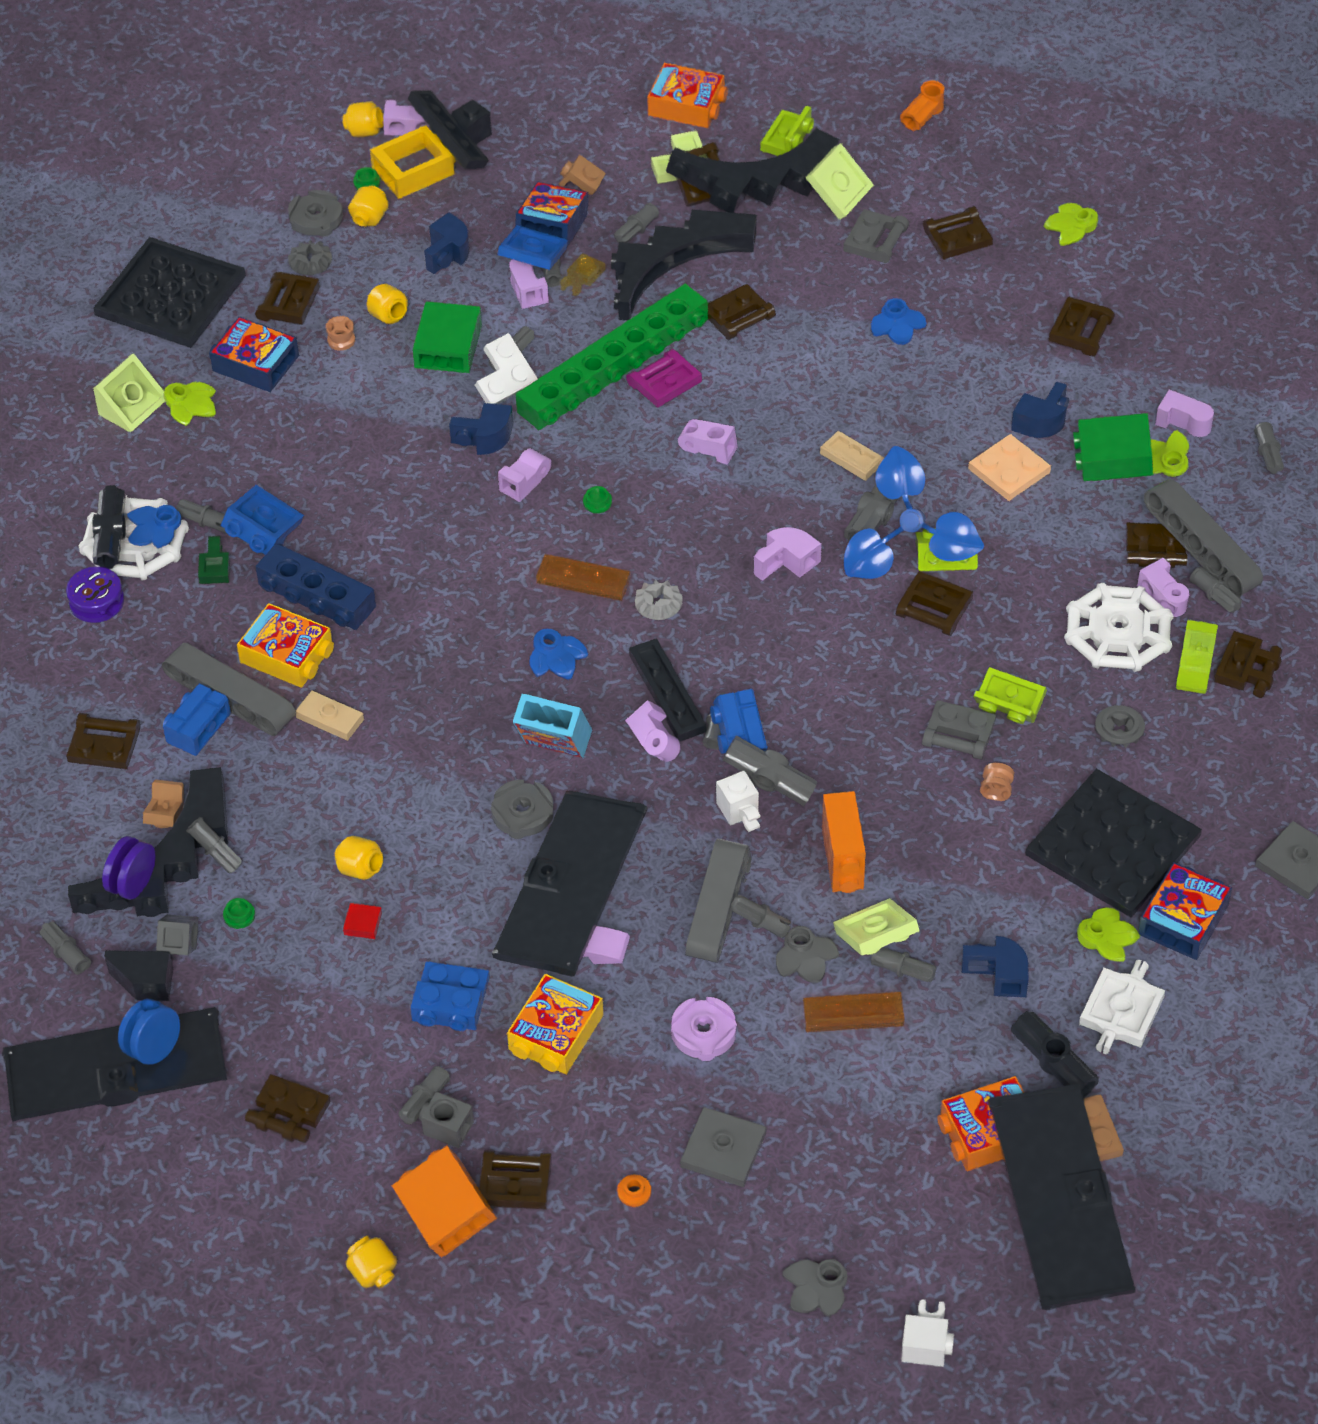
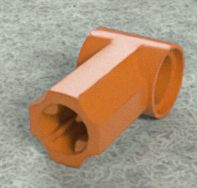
[900,80,944,131]

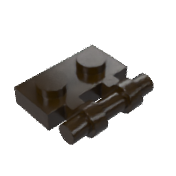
[1126,522,1187,568]
[1214,631,1282,698]
[245,1074,331,1143]

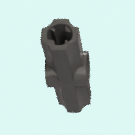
[844,485,898,541]
[723,735,817,806]

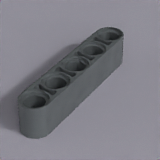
[1144,479,1263,597]
[162,643,296,736]

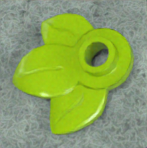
[1044,203,1099,246]
[163,382,216,426]
[1151,430,1189,477]
[1077,908,1140,962]

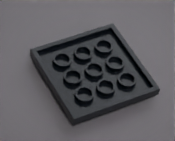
[93,237,246,348]
[1025,768,1202,918]

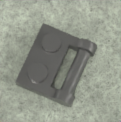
[843,209,909,263]
[922,700,996,760]

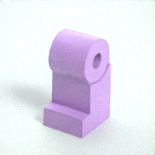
[383,100,432,135]
[509,259,549,309]
[1155,390,1214,437]
[678,419,738,465]
[498,448,551,502]
[1137,557,1189,617]
[625,700,680,762]

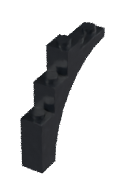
[666,128,840,213]
[611,209,757,321]
[68,767,228,917]

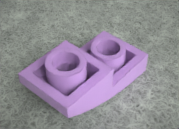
[583,926,630,964]

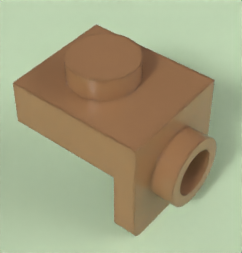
[558,154,606,195]
[143,780,184,828]

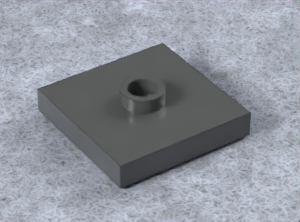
[1255,821,1318,899]
[680,1107,767,1187]

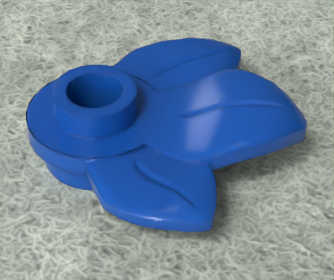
[871,298,926,345]
[127,505,181,548]
[529,629,588,680]

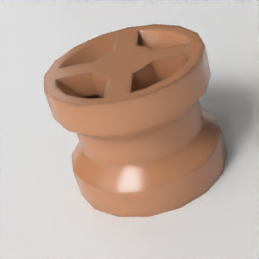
[326,316,355,351]
[980,763,1014,801]

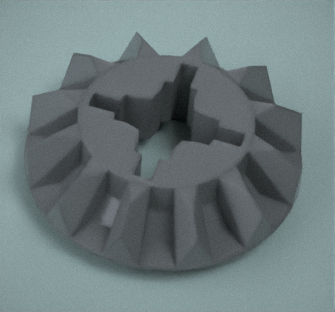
[288,240,332,275]
[1095,705,1145,748]

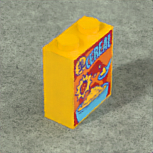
[237,603,334,688]
[507,974,603,1075]

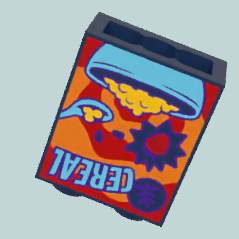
[515,182,589,247]
[209,316,299,393]
[1138,862,1232,960]

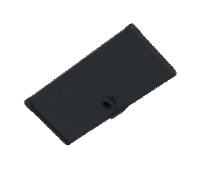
[492,791,648,977]
[2,1007,227,1122]
[988,1084,1136,1310]

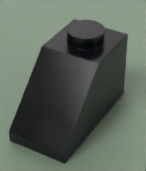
[440,99,492,145]
[104,950,173,1002]

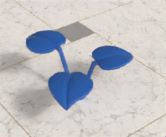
[844,446,984,579]

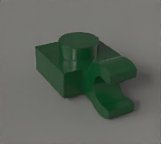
[198,536,230,584]

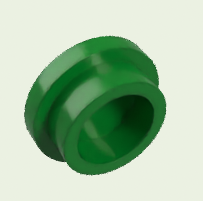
[353,167,380,190]
[583,486,612,513]
[223,898,255,929]

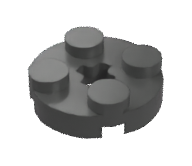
[288,190,343,237]
[491,780,553,839]

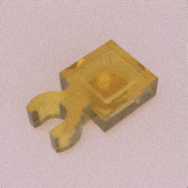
[560,253,606,296]

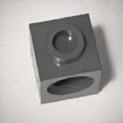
[156,914,199,956]
[419,1092,474,1148]

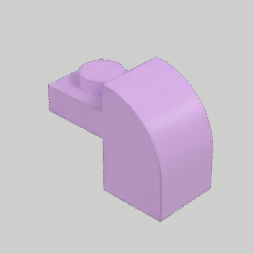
[754,527,821,581]

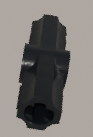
[92,485,126,569]
[1011,1011,1099,1098]

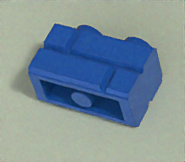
[163,684,231,756]
[710,689,767,754]

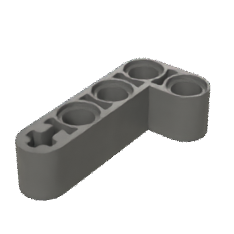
[685,838,752,963]

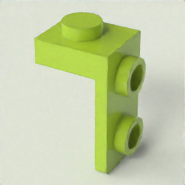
[1176,620,1218,694]

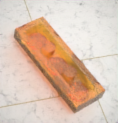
[536,554,630,601]
[803,992,904,1032]

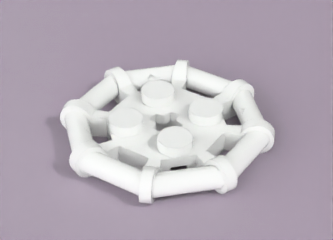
[79,495,189,581]
[1064,583,1173,672]

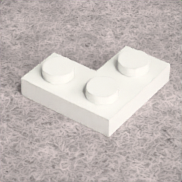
[475,333,538,404]

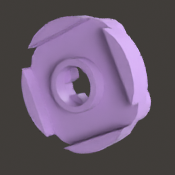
[671,997,737,1061]

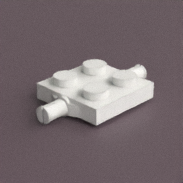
[1079,960,1165,1054]

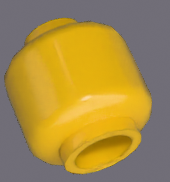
[343,101,384,138]
[348,186,388,227]
[367,284,408,324]
[335,835,383,880]
[346,1236,397,1289]

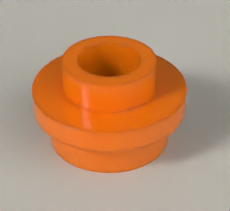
[617,1175,651,1207]

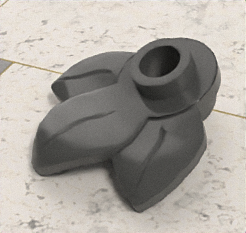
[776,926,839,983]
[783,1259,848,1317]

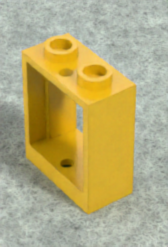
[370,125,456,199]

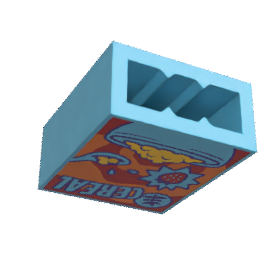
[513,693,592,758]

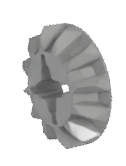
[635,579,682,620]

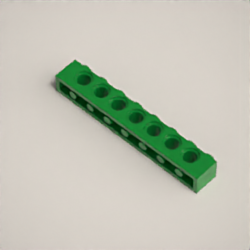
[516,284,708,430]

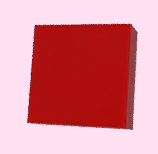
[343,903,382,939]

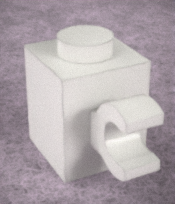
[716,771,760,832]
[901,1300,954,1367]

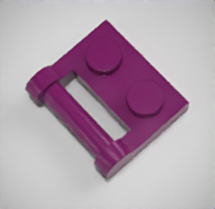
[626,349,702,408]

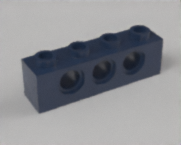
[256,543,376,630]

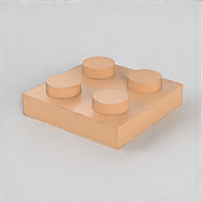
[968,434,1051,501]

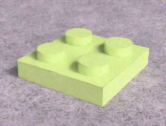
[806,143,874,219]
[833,898,919,956]

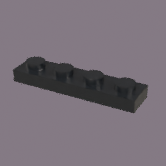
[407,90,489,169]
[629,638,706,742]

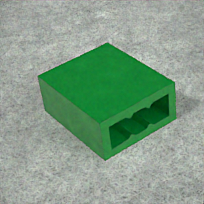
[412,301,482,373]
[1073,413,1153,481]

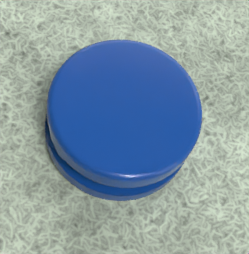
[118,999,180,1065]

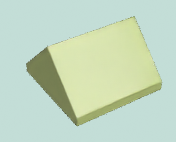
[93,353,165,432]

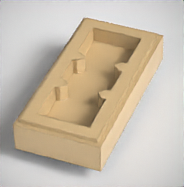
[820,431,884,481]
[296,691,364,741]

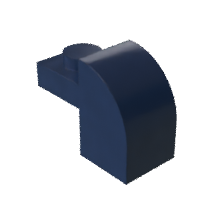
[424,212,470,274]
[1011,381,1069,438]
[449,403,513,455]
[961,936,1028,998]

